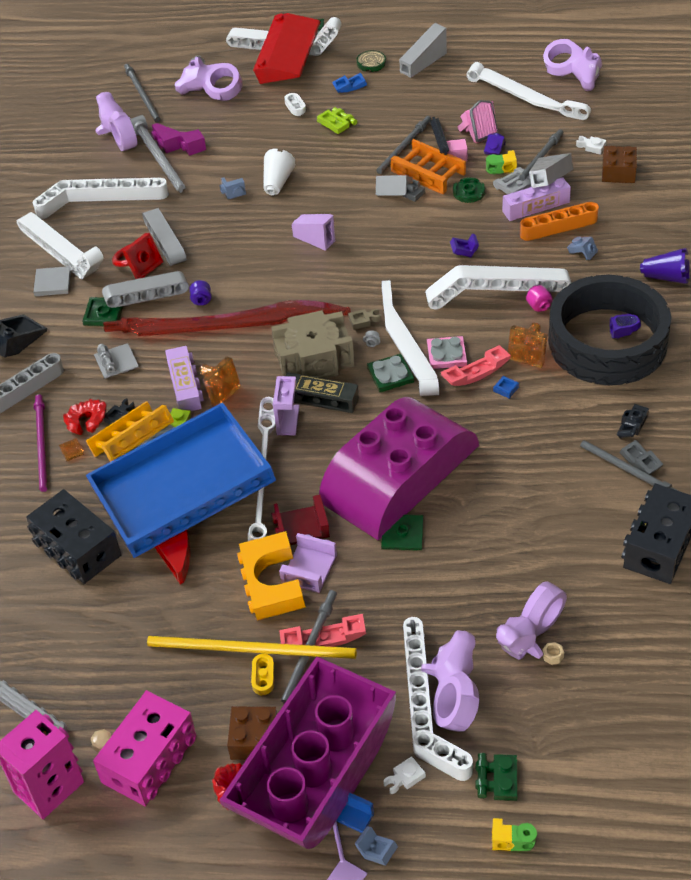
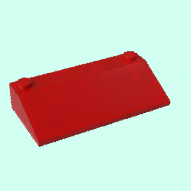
[253,13,321,84]

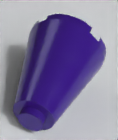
[640,248,690,284]

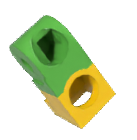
[486,150,517,174]
[492,818,537,851]

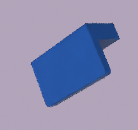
[329,787,374,833]

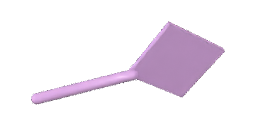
[327,821,367,880]

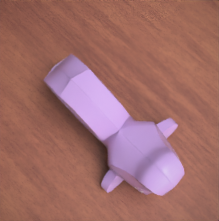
[543,39,602,91]
[175,57,242,101]
[96,92,137,151]
[496,581,567,660]
[421,630,479,732]

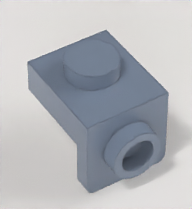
[220,177,246,199]
[567,236,598,260]
[355,826,398,866]

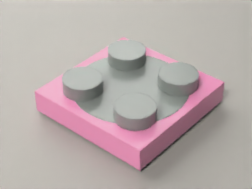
[427,336,467,369]

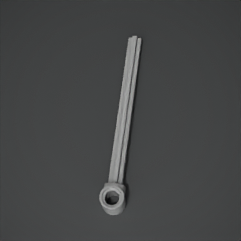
[130,115,186,193]

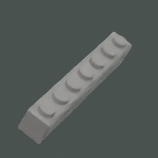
[0,680,68,733]

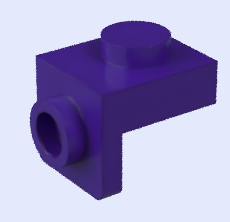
[484,133,506,155]
[450,234,479,257]

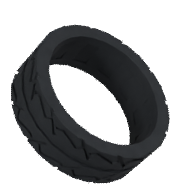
[548,274,672,386]

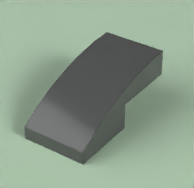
[620,440,664,475]

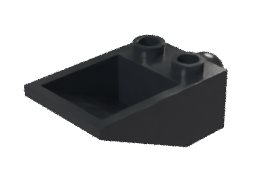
[0,314,47,358]

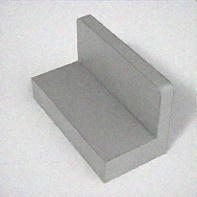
[376,175,413,196]

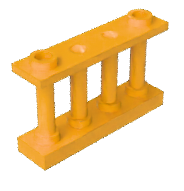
[86,401,174,462]

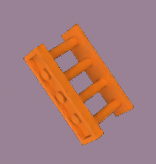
[391,139,466,194]

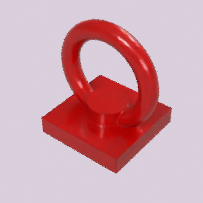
[112,233,164,279]

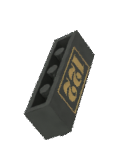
[286,372,359,413]

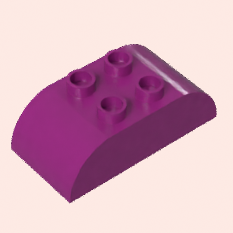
[319,397,479,540]
[220,656,396,849]

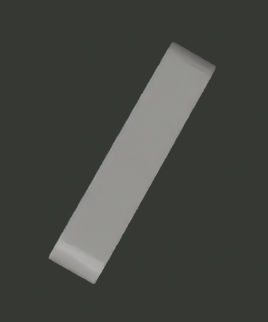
[142,208,187,266]
[102,271,189,308]
[0,353,64,413]

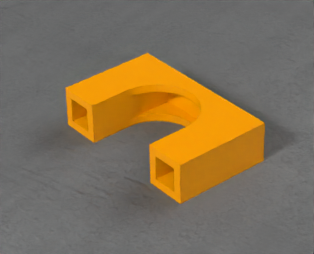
[237,531,306,621]

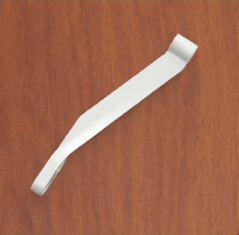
[466,62,591,120]
[381,280,439,396]
[248,397,275,541]

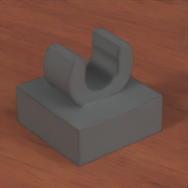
[403,179,425,202]

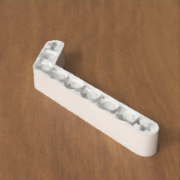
[226,17,342,56]
[33,178,169,219]
[17,212,104,279]
[425,265,572,310]
[403,617,473,781]

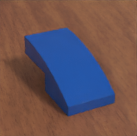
[332,73,367,93]

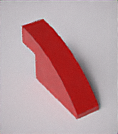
[154,529,190,585]

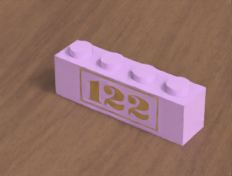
[502,178,571,221]
[165,346,204,411]

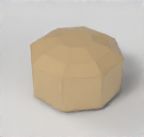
[542,642,564,665]
[91,729,112,752]

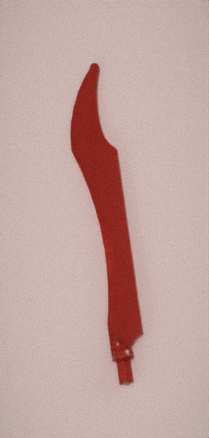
[103,300,351,336]

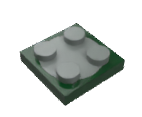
[367,354,414,393]

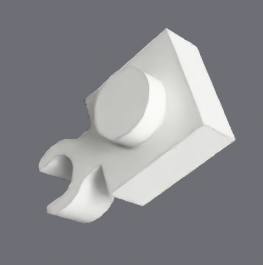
[576,136,606,154]
[384,756,426,794]

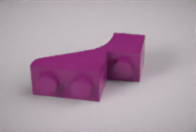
[151,123,206,156]

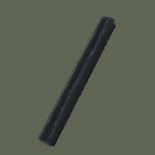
[430,117,449,155]

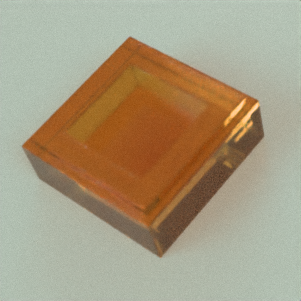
[59,438,84,462]

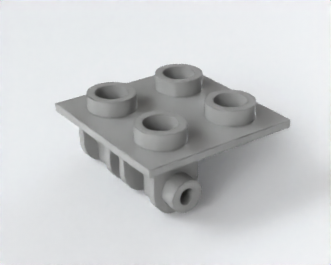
[94,343,139,379]

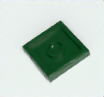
[82,297,123,327]

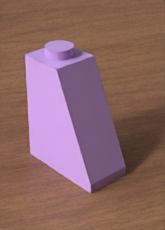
[292,214,335,251]

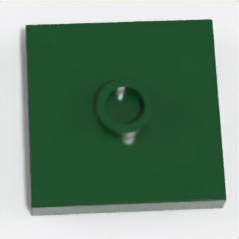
[381,515,424,550]

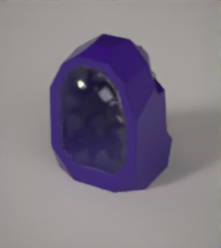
[609,314,641,339]

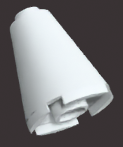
[264,149,295,195]

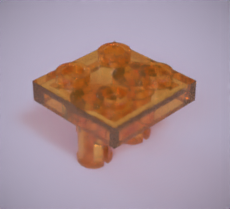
[508,323,548,368]
[200,356,241,407]

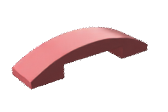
[441,345,511,386]
[279,614,366,647]

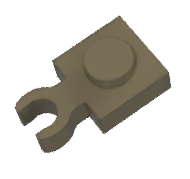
[348,309,381,330]

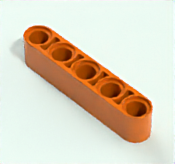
[520,202,599,241]

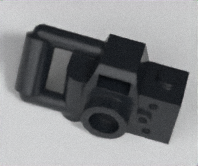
[617,404,649,438]

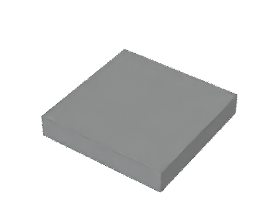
[33,266,71,296]

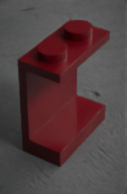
[271,494,330,545]

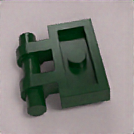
[475,753,517,801]

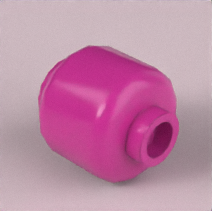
[526,285,553,312]

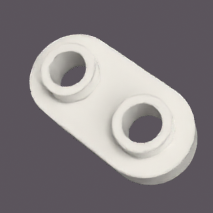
[285,93,306,116]

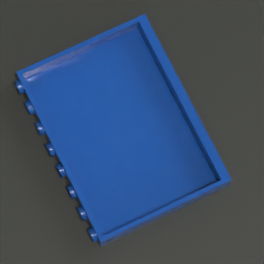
[86,402,276,558]

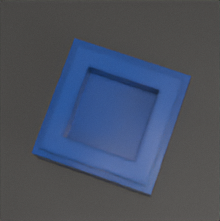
[493,376,519,399]

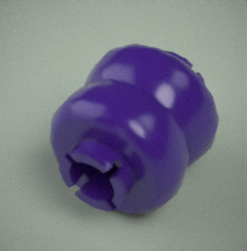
[189,280,212,306]

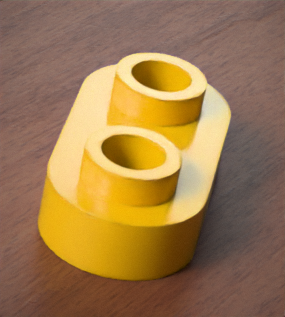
[251,654,274,695]

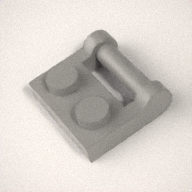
[493,167,532,195]

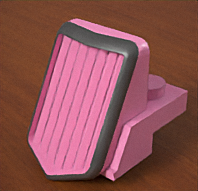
[458,100,498,143]

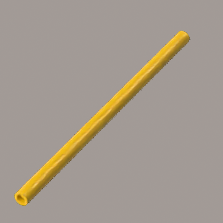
[147,636,357,659]

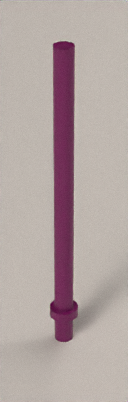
[34,395,47,492]

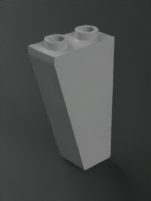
[399,23,447,78]
[529,153,574,188]

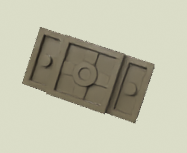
[271,310,354,379]

